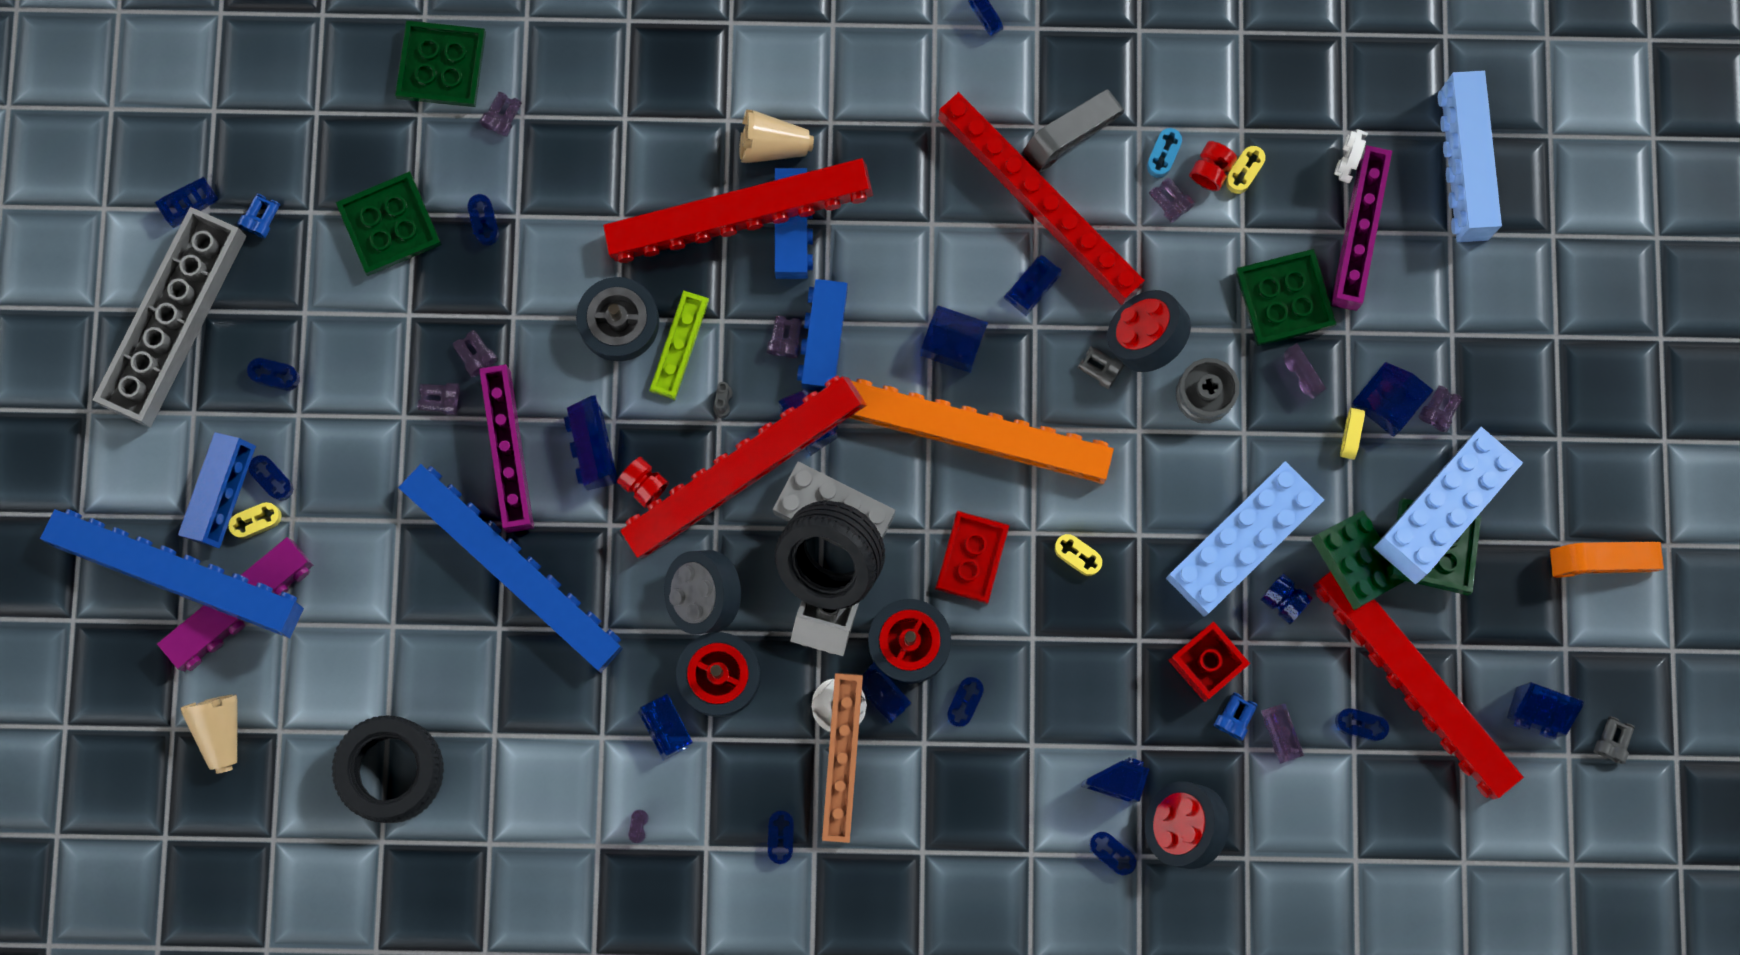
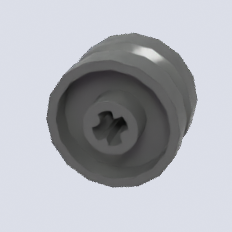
[1176,358,1240,424]

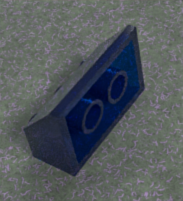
[564,395,618,491]

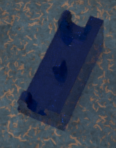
[1004,255,1062,316]
[862,662,912,724]
[638,694,693,761]

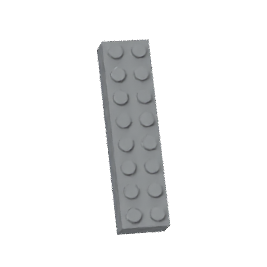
[93,207,247,428]

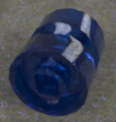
[1260,573,1313,625]

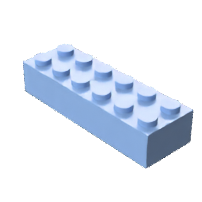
[1438,71,1502,242]
[1373,427,1523,585]
[1166,461,1324,617]

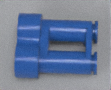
[237,193,280,239]
[1214,692,1258,741]

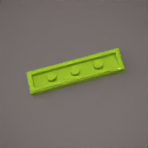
[649,290,709,400]

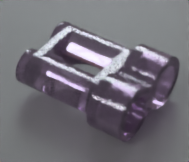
[479,92,522,137]
[1149,177,1195,223]
[766,316,802,358]
[453,330,498,377]
[417,383,460,415]
[1419,386,1462,432]
[628,810,649,843]

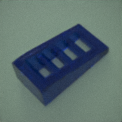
[155,177,219,228]

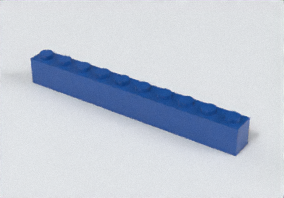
[398,464,623,673]
[40,509,304,638]

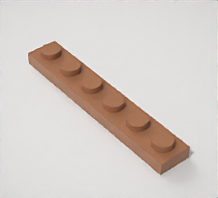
[822,673,863,843]

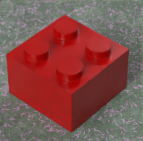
[1168,621,1250,702]

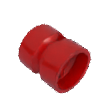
[1189,141,1237,191]
[617,457,669,508]

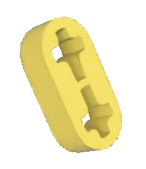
[1226,146,1265,194]
[1340,408,1365,460]
[228,502,282,539]
[1055,534,1102,576]

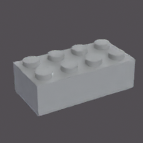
[773,461,896,551]

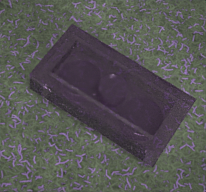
[1284,343,1326,399]
[1261,703,1304,764]

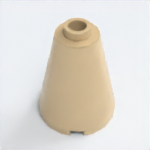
[740,109,814,163]
[180,694,238,774]

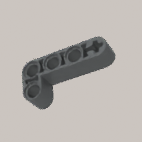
[1023,89,1125,173]

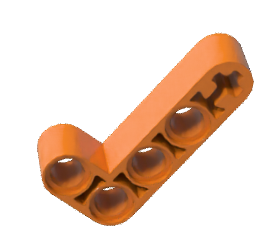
[1550,542,1664,578]

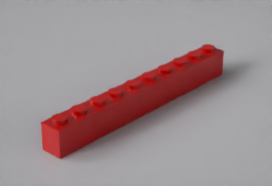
[938,92,1145,305]
[603,158,873,263]
[620,376,867,558]
[1313,571,1524,800]

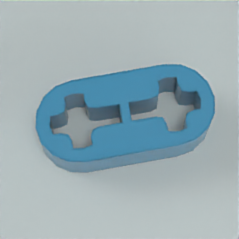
[1147,128,1182,178]

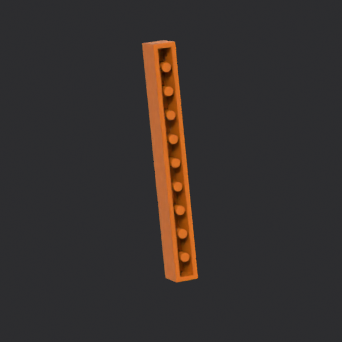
[849,379,1114,484]

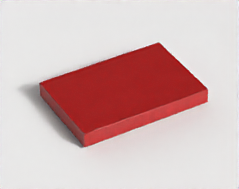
[935,511,1010,604]

